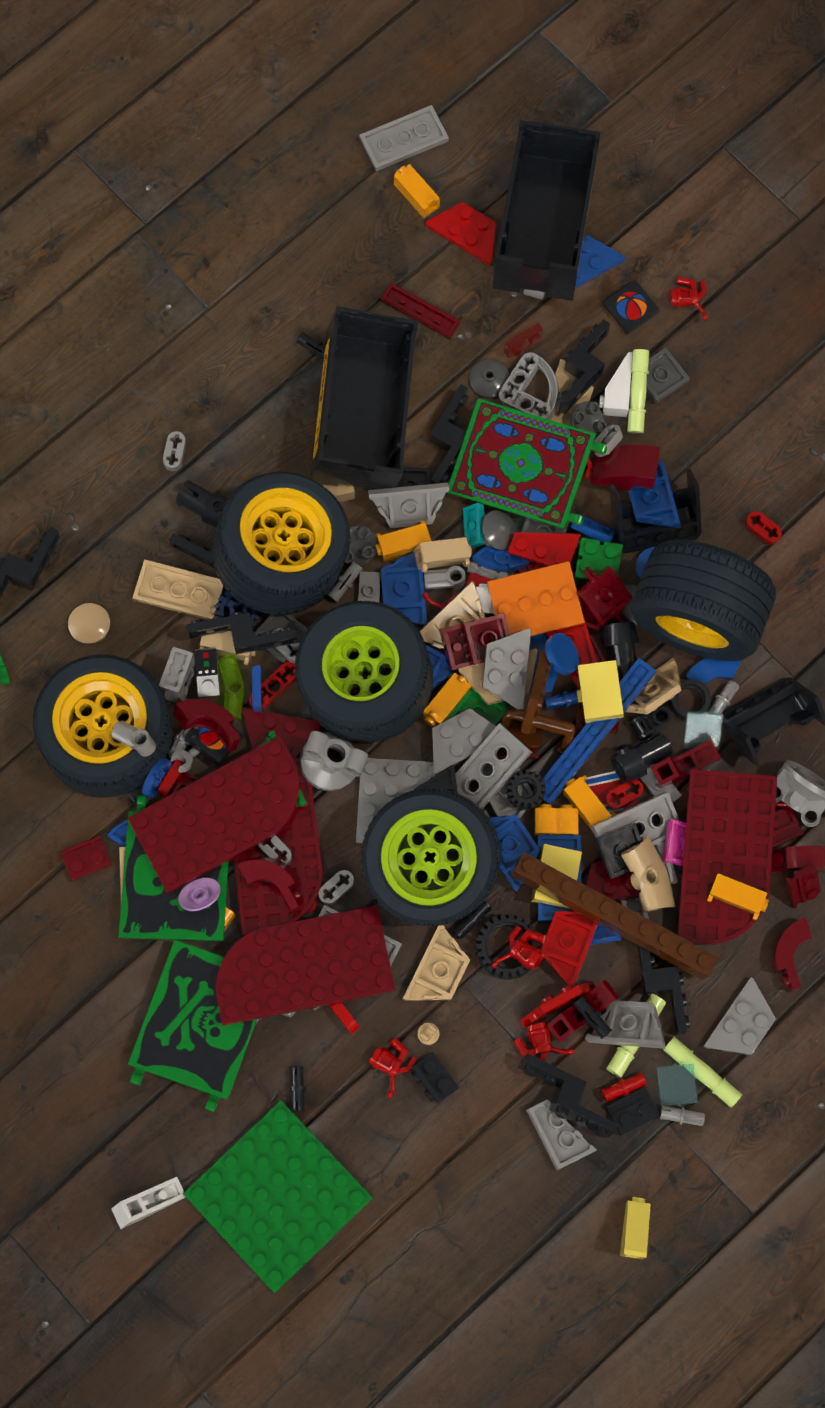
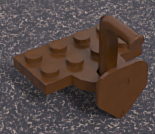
[501,650,576,755]

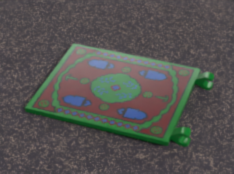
[448,398,607,529]

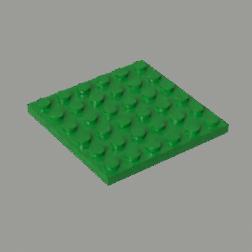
[183,1101,373,1294]

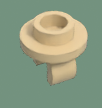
[417,1023,439,1045]

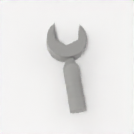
[171,747,200,772]

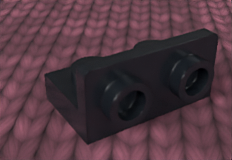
[411,1052,459,1104]

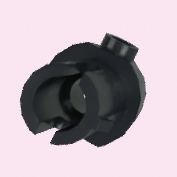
[176,480,228,528]
[600,622,639,681]
[611,732,673,784]

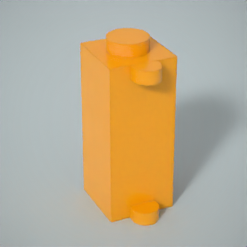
[394,164,440,218]
[375,520,431,562]
[423,673,472,727]
[563,775,616,832]
[707,874,769,920]

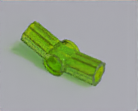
[218,655,245,721]

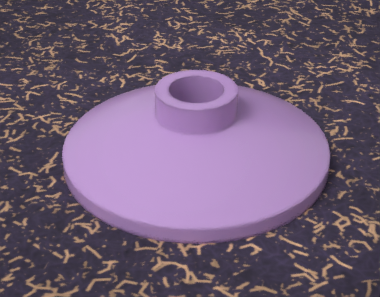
[178,878,221,911]

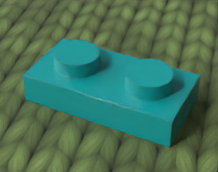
[463,503,485,549]

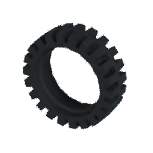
[476,914,541,980]

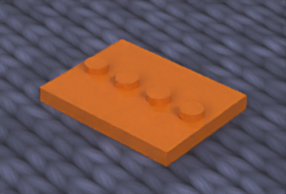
[487,561,585,637]

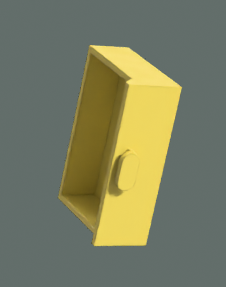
[577,660,624,723]
[531,844,582,909]

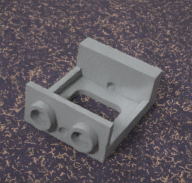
[159,647,196,703]

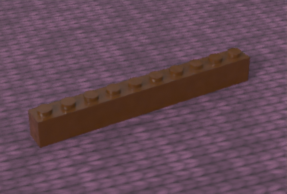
[510,852,718,980]

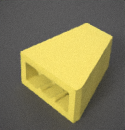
[620,1197,651,1259]

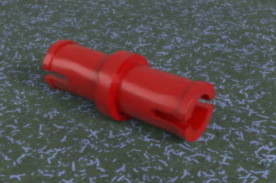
[601,1072,647,1103]

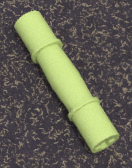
[627,349,649,434]
[606,994,666,1078]
[663,1036,743,1108]

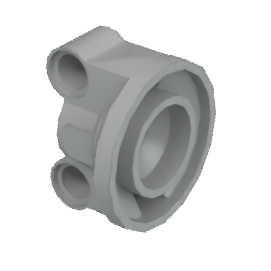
[299,731,368,791]
[776,760,825,827]

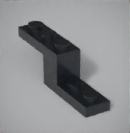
[559,319,610,414]
[430,384,469,484]
[0,527,60,598]
[169,533,277,569]
[187,611,299,655]
[637,945,690,1035]
[518,1054,618,1138]

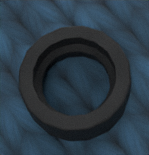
[669,679,711,722]

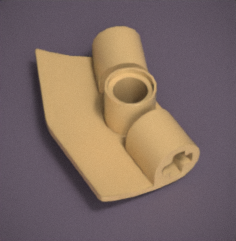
[621,836,676,913]

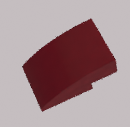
[590,445,660,491]
[439,613,510,670]

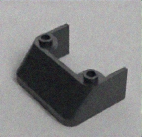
[609,469,702,553]
[720,677,825,766]

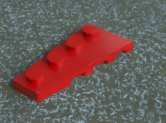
[546,615,597,690]

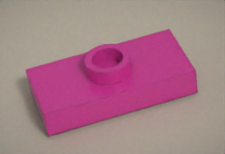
[662,819,686,866]

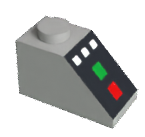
[195,648,220,697]

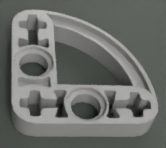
[499,352,559,420]

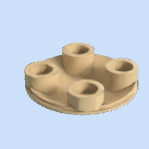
[68,603,110,644]

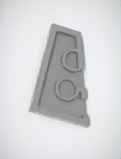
[526,1100,597,1170]

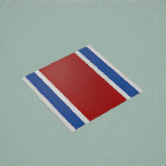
[585,771,627,813]

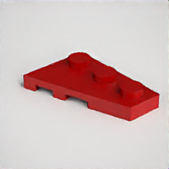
[507,532,581,567]

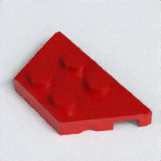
[425,202,496,266]
[540,911,598,987]
[520,981,596,1028]

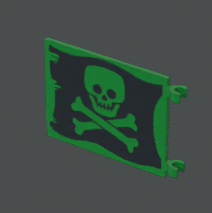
[119,795,229,941]
[128,940,257,1113]

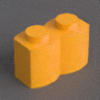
[534,804,578,837]

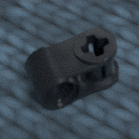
[629,706,672,741]

